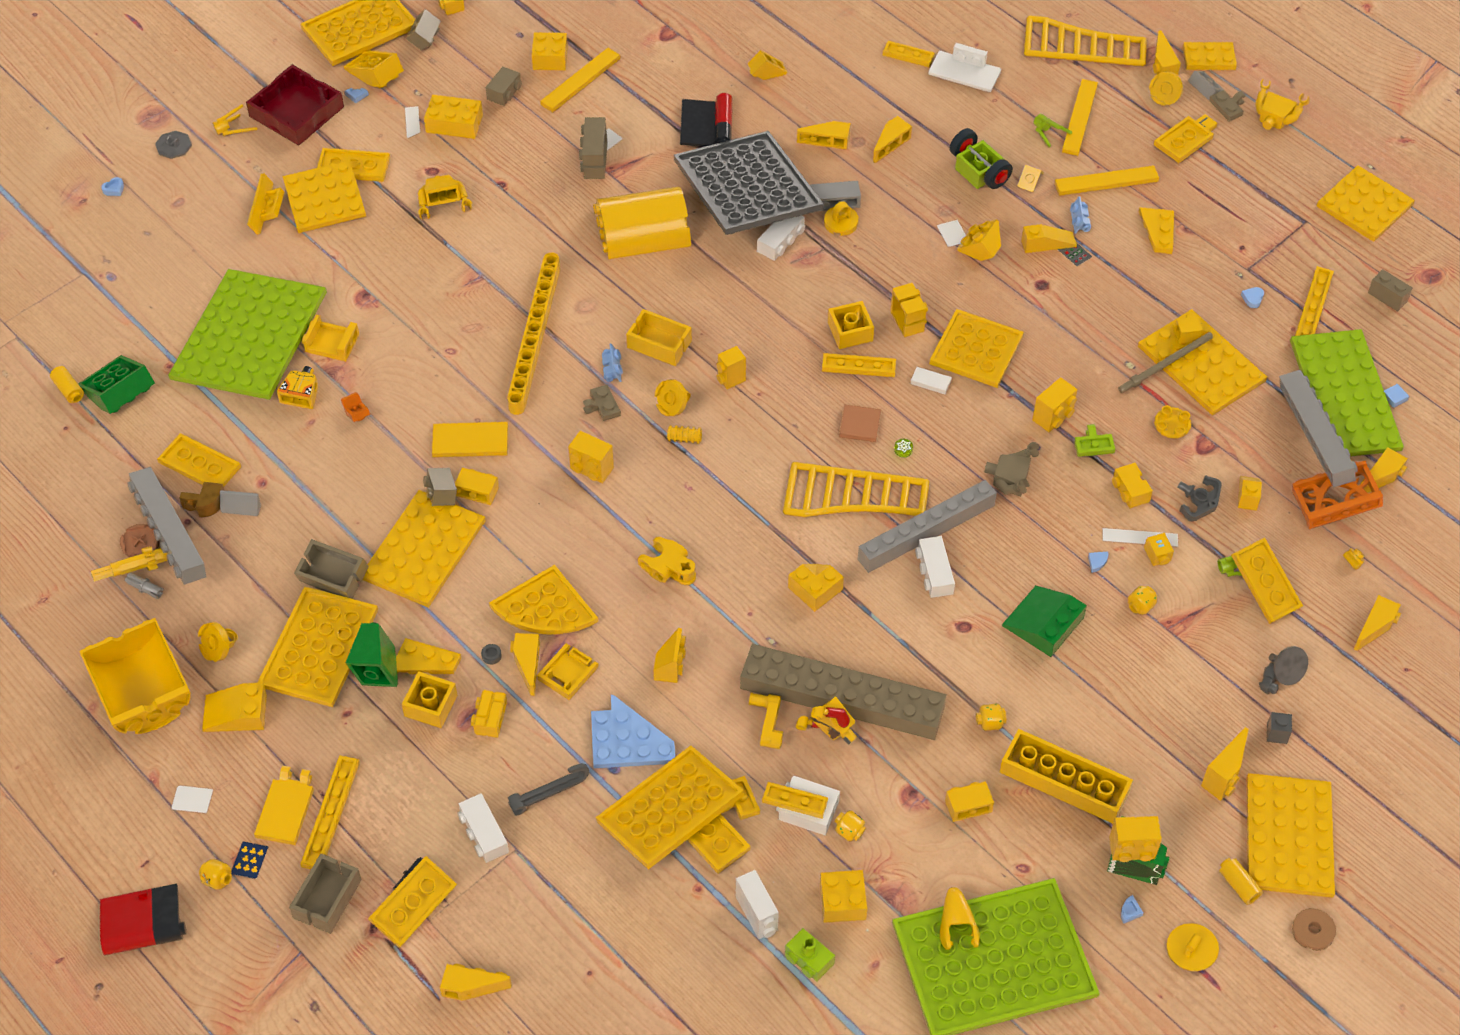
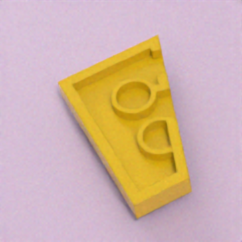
[1138,207,1174,254]
[396,638,461,674]

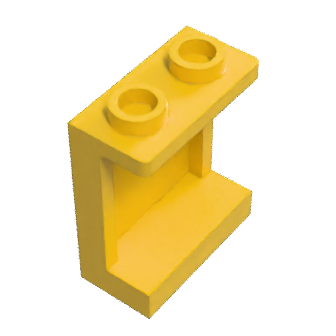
[302,314,359,362]

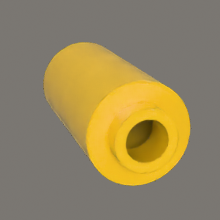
[50,366,84,403]
[1219,858,1263,905]

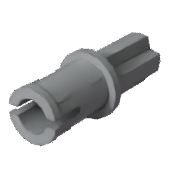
[125,573,164,599]

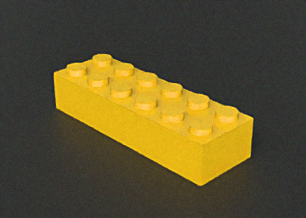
[999,729,1133,824]

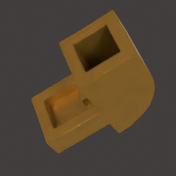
[179,482,225,518]

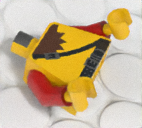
[796,696,857,745]

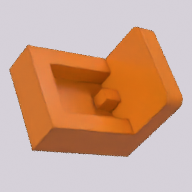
[341,392,370,422]

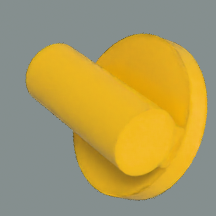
[1343,548,1365,570]

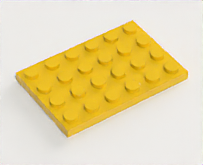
[300,0,415,66]
[1137,309,1267,416]
[362,490,486,608]
[257,586,378,707]
[595,745,745,870]
[1246,773,1335,898]

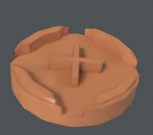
[120,524,160,557]

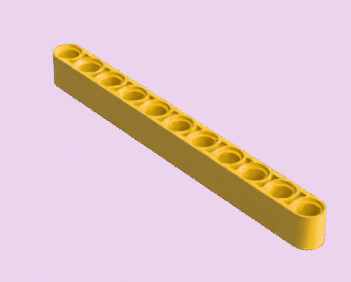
[507,252,560,415]

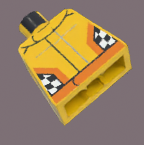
[277,366,318,410]

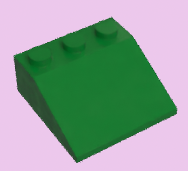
[78,355,155,414]
[1002,585,1087,657]

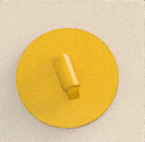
[1166,923,1219,971]

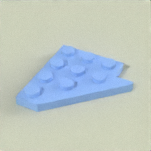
[591,695,675,768]

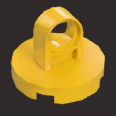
[1149,71,1183,106]
[824,201,859,236]
[655,379,691,416]
[198,622,238,662]

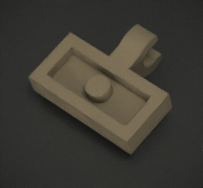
[1209,90,1246,122]
[583,385,621,421]

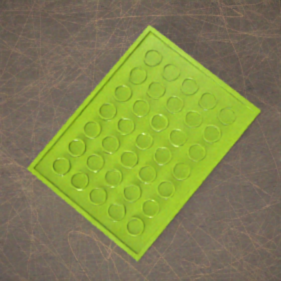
[168,269,327,400]
[892,878,1100,1035]

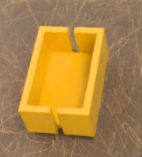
[424,94,483,139]
[626,309,692,366]

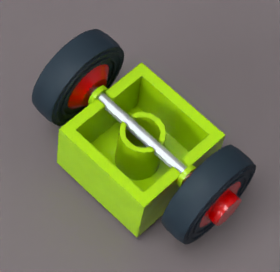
[949,128,1013,189]

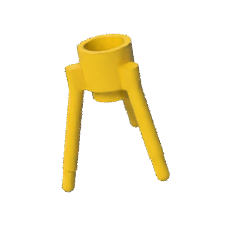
[213,104,258,136]

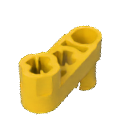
[748,692,783,749]

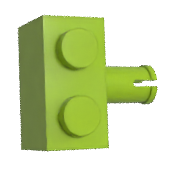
[785,928,835,982]

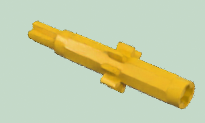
[91,546,168,582]

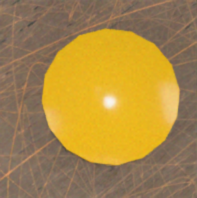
[1154,405,1191,439]

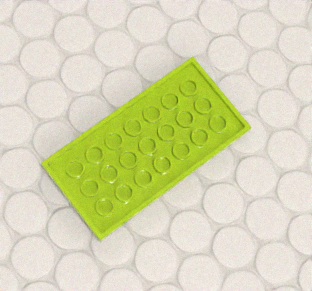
[1290,329,1404,457]

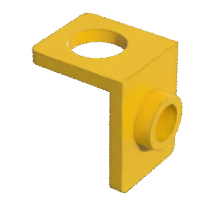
[1017,165,1044,192]

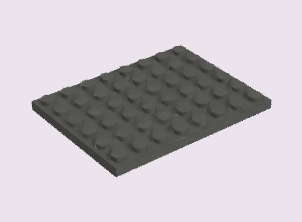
[674,131,824,235]

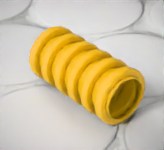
[667,425,702,444]

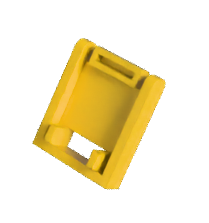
[537,643,599,700]

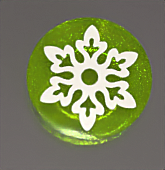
[894,439,913,457]

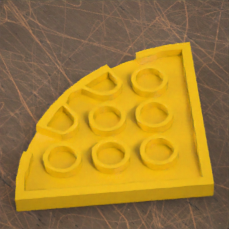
[489,564,598,635]

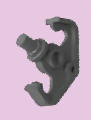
[1177,475,1222,522]

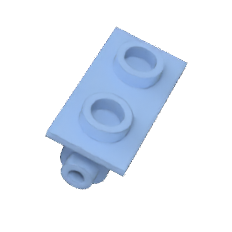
[1070,196,1091,234]
[602,343,623,382]

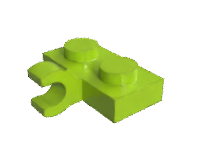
[1074,424,1115,457]

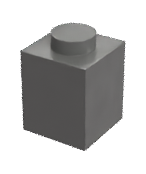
[1267,712,1292,744]

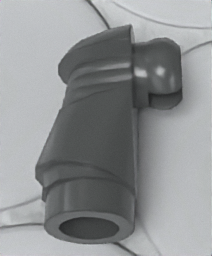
[1259,662,1278,694]

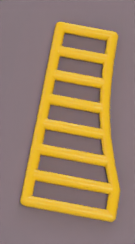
[1024,15,1147,66]
[783,462,930,517]

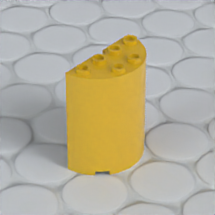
[593,187,691,260]
[79,618,191,734]

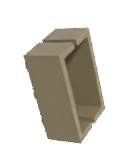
[579,117,608,179]
[294,539,369,599]
[289,854,362,934]

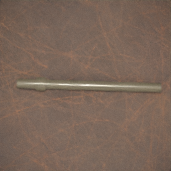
[1118,332,1213,393]

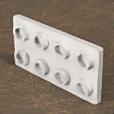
[928,43,1001,92]

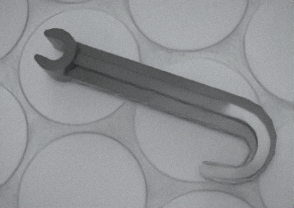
[508,763,589,816]

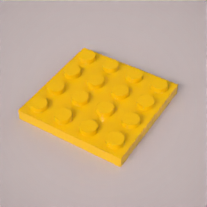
[282,160,366,233]
[1316,165,1415,242]
[929,309,1024,388]

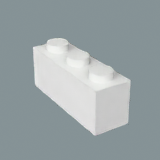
[757,215,805,261]
[915,536,955,598]
[457,793,509,863]

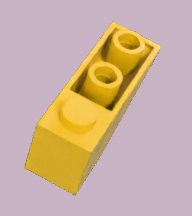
[440,963,512,1001]

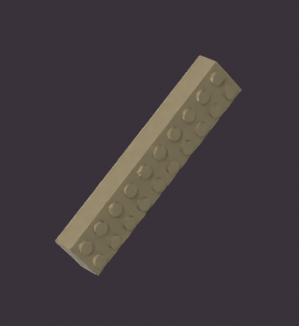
[740,644,947,740]

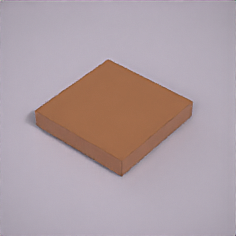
[839,405,881,442]

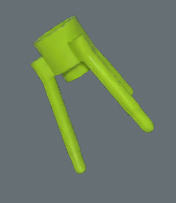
[1034,114,1072,147]
[1217,556,1242,577]

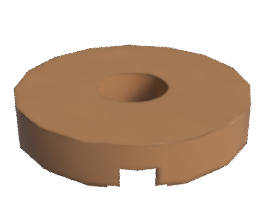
[1292,908,1336,951]

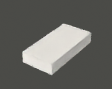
[911,367,952,394]

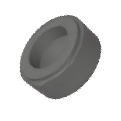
[481,644,502,665]

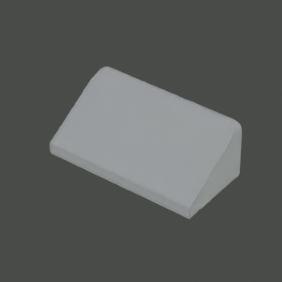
[1188,71,1224,100]
[220,490,261,516]

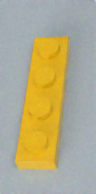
[822,353,896,377]

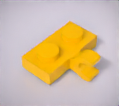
[722,776,760,820]

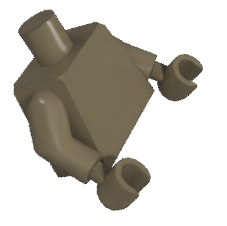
[984,442,1039,497]

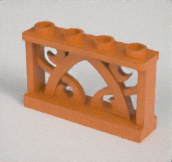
[1292,460,1383,529]

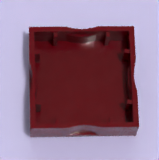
[246,64,344,146]

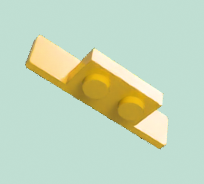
[247,173,284,235]

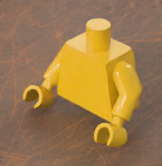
[1255,79,1310,130]
[418,175,472,220]

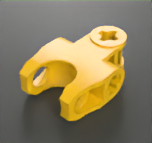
[637,537,696,585]

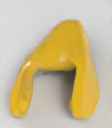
[940,887,980,950]

